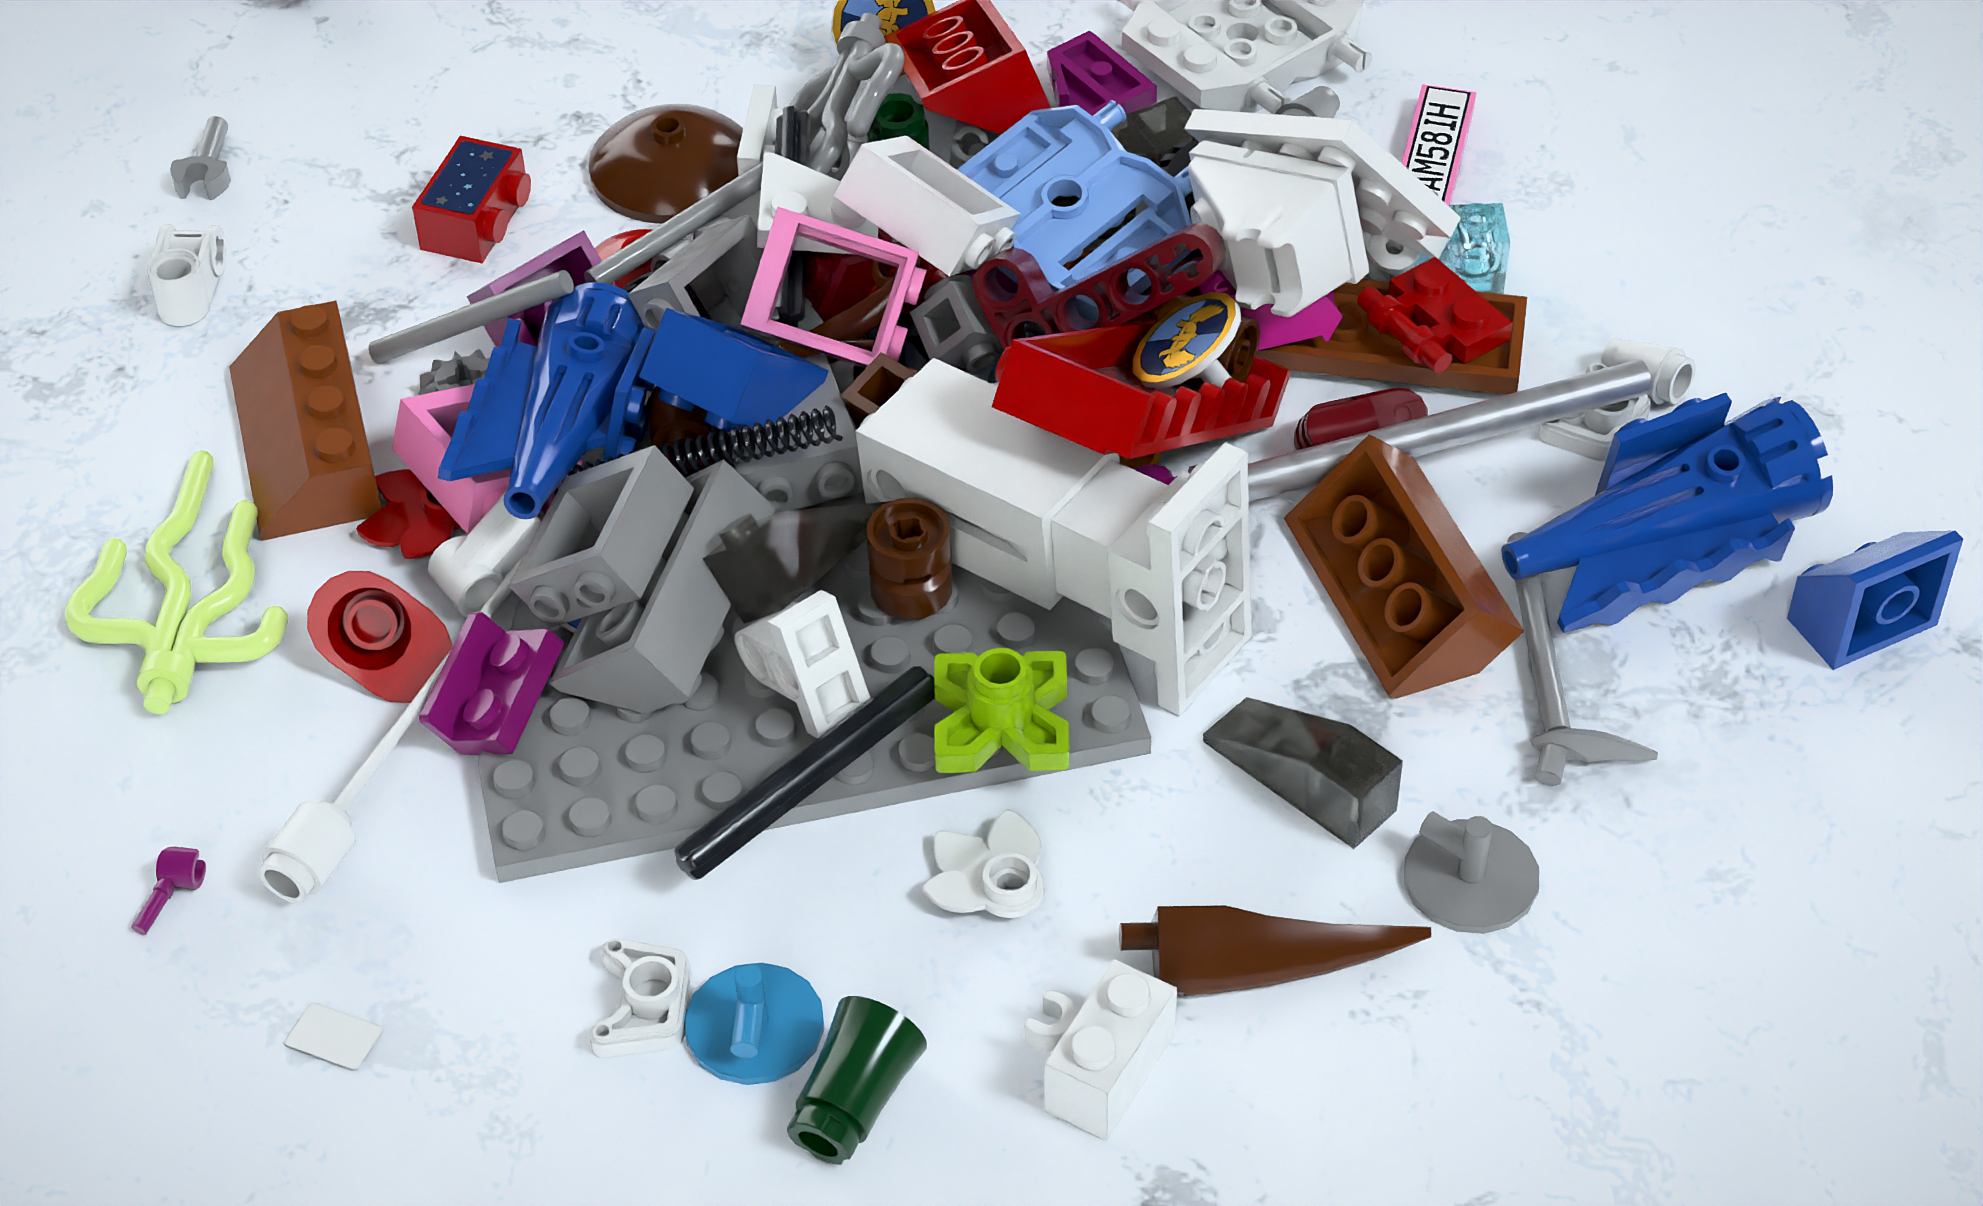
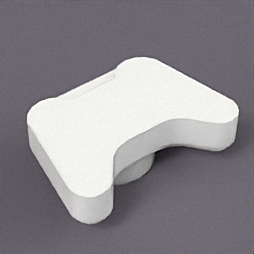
[1538,363,1651,461]
[589,938,691,1058]

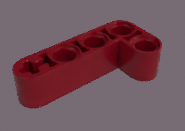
[973,223,1226,351]

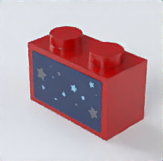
[412,135,531,264]

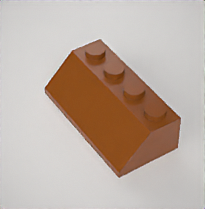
[229,300,382,541]
[1284,434,1524,699]

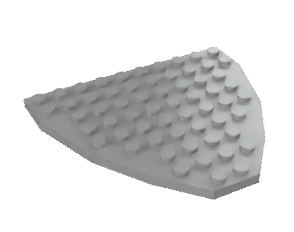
[478,413,1151,883]

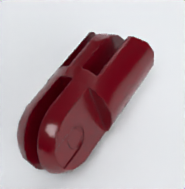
[1294,388,1428,450]

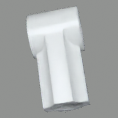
[428,490,545,617]

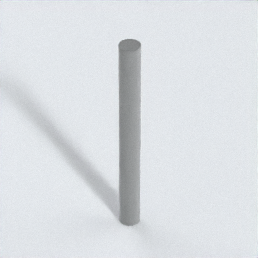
[584,161,763,284]
[368,270,574,364]
[1507,532,1571,732]

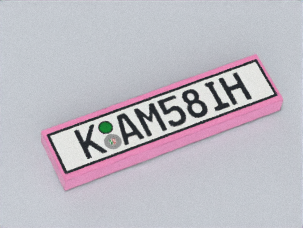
[1402,84,1477,207]

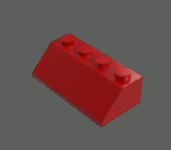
[884,0,1051,134]

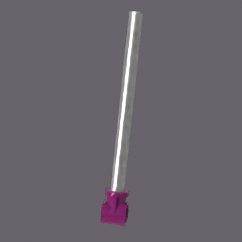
[1134,359,1652,502]

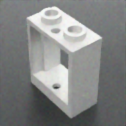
[833,136,1021,276]

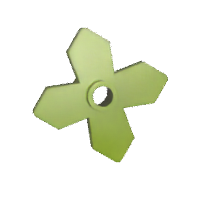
[934,648,1070,773]

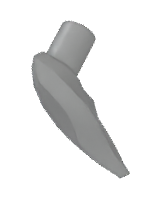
[1529,728,1658,786]

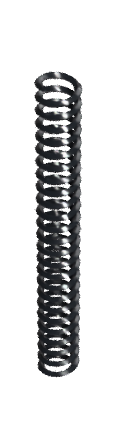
[553,405,843,495]

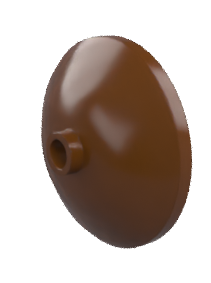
[588,103,743,224]

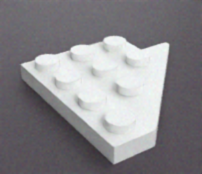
[1184,109,1461,259]

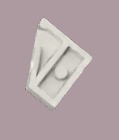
[757,152,878,255]

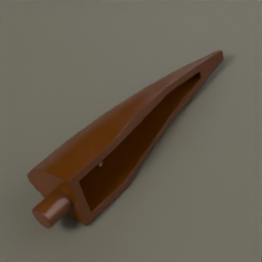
[1119,905,1432,996]

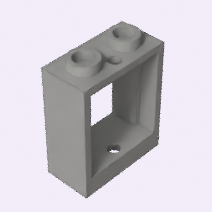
[628,214,806,344]
[508,445,694,628]

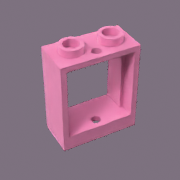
[740,207,927,369]
[392,384,583,534]

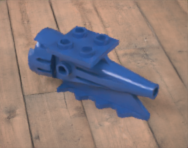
[438,282,655,519]
[1501,392,1834,633]

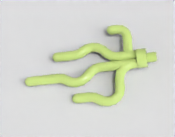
[65,450,288,714]

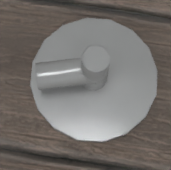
[1404,811,1539,934]

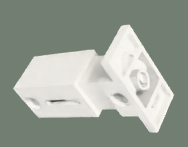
[855,358,1252,716]

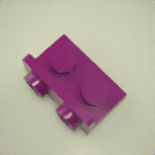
[419,612,564,755]

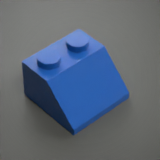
[639,307,829,432]
[1787,530,1964,670]

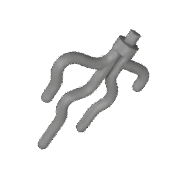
[789,13,905,175]

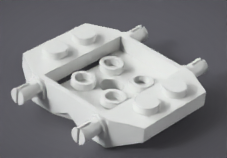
[1117,0,1373,114]

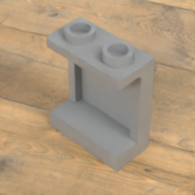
[714,353,864,515]

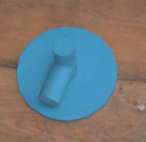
[685,962,825,1085]

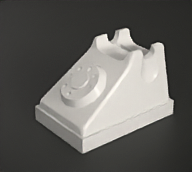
[1188,140,1370,317]

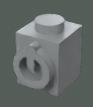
[910,275,1003,371]

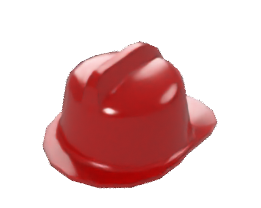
[307,571,453,703]

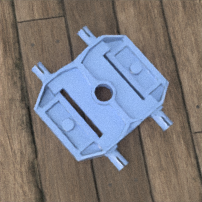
[957,100,1194,327]

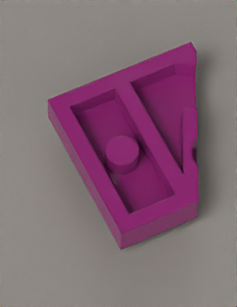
[1047,30,1157,118]

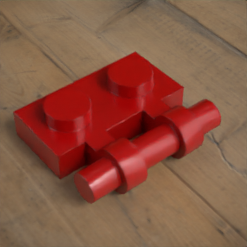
[1357,257,1513,374]

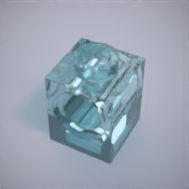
[1439,203,1511,294]

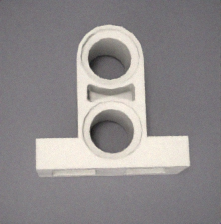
[735,590,871,739]

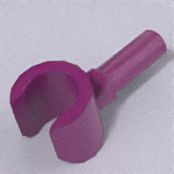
[131,846,206,935]

